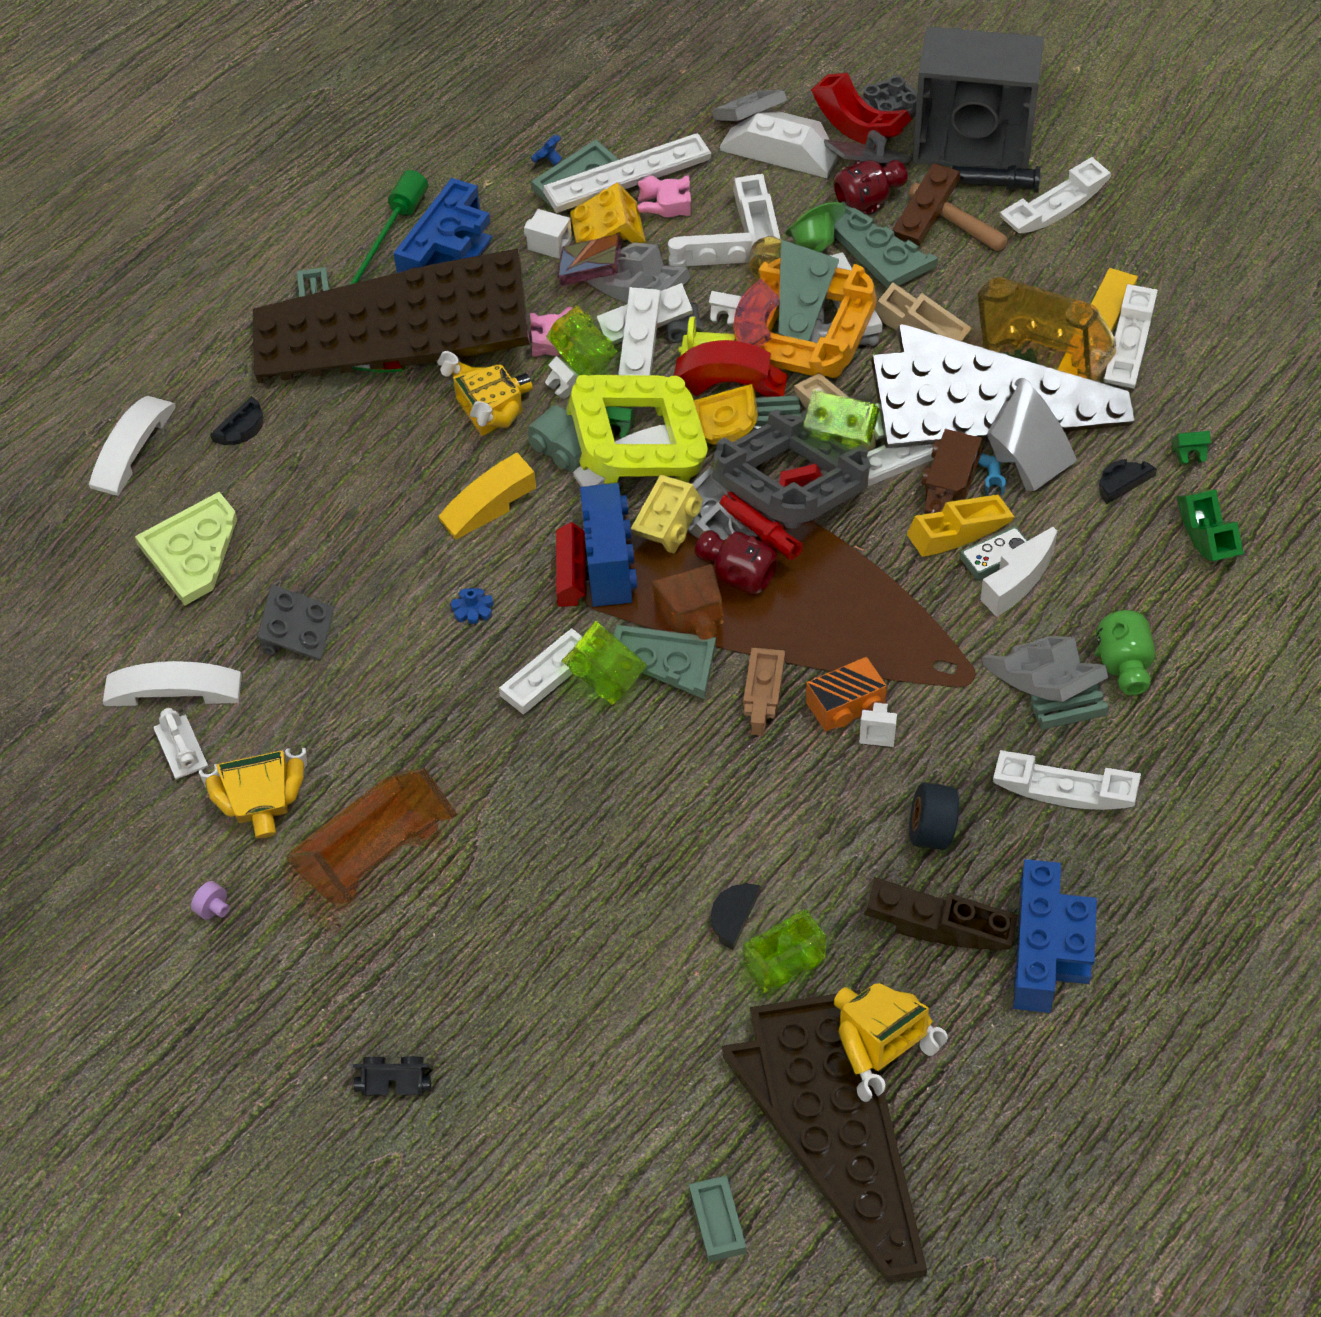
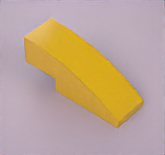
[438,452,536,540]
[906,495,1015,557]

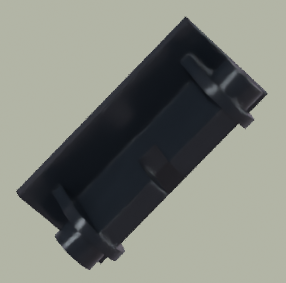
[352,1056,433,1096]

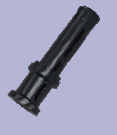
[952,165,1041,193]

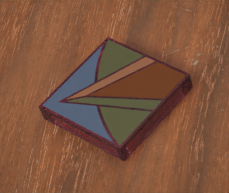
[557,234,622,286]

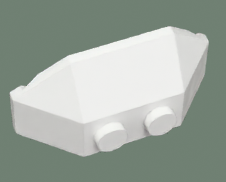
[720,109,837,178]

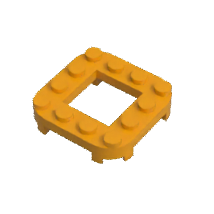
[733,258,877,378]

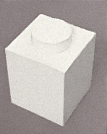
[524,209,572,259]

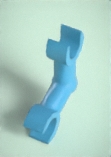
[978,453,1006,495]

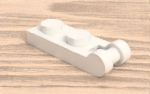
[668,232,752,268]

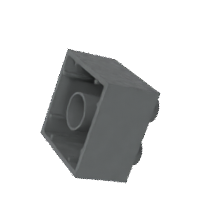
[912,26,1044,169]

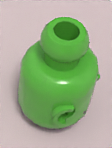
[1095,610,1156,695]

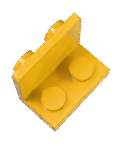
[570,182,646,253]

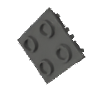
[257,584,334,661]

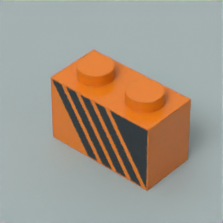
[806,656,887,732]

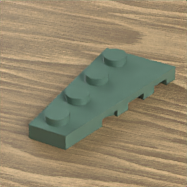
[834,201,938,289]

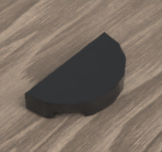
[210,396,264,445]
[1099,459,1157,504]
[710,883,760,950]

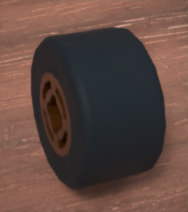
[909,782,959,850]

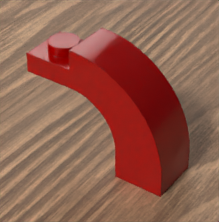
[811,73,912,146]
[674,340,787,397]

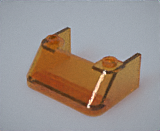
[286,768,458,904]

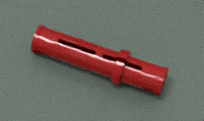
[719,491,803,560]

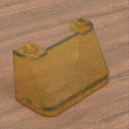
[977,277,1117,381]

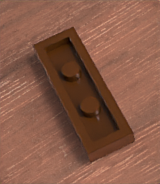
[892,163,961,246]

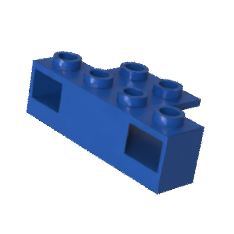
[394,178,492,273]
[1013,859,1097,1013]

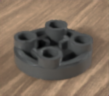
[863,75,917,119]

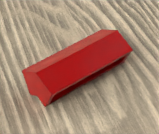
[556,522,586,607]

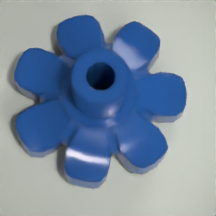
[530,135,562,166]
[451,588,494,624]

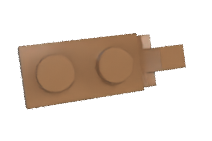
[743,647,785,736]

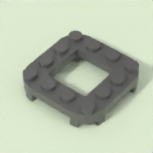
[712,410,870,528]

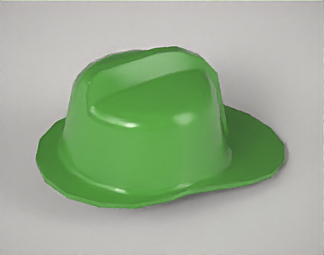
[785,202,846,253]

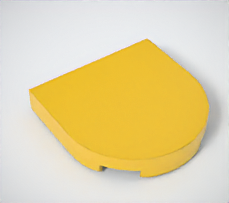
[694,384,758,445]

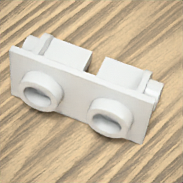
[153,708,208,779]

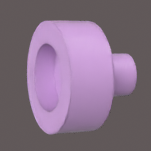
[191,881,230,920]

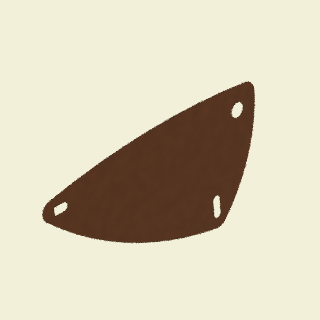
[584,520,976,687]

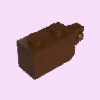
[921,428,982,514]

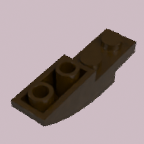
[864,877,1018,950]

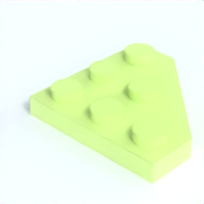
[135,492,237,605]

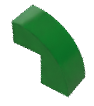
[1176,489,1244,561]

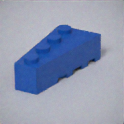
[580,483,637,607]

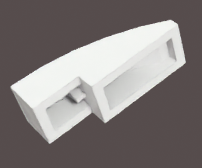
[733,174,781,253]
[980,527,1057,617]

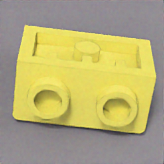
[631,475,703,554]

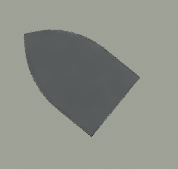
[824,130,913,163]

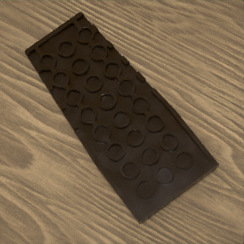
[253,248,530,383]

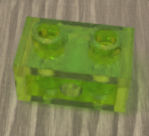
[546,305,617,376]
[803,390,880,448]
[561,621,647,705]
[743,909,826,993]

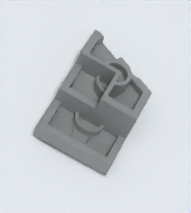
[579,242,691,303]
[987,378,1077,491]
[687,466,783,540]
[982,636,1108,702]

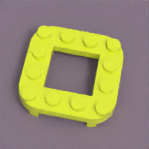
[567,375,708,484]

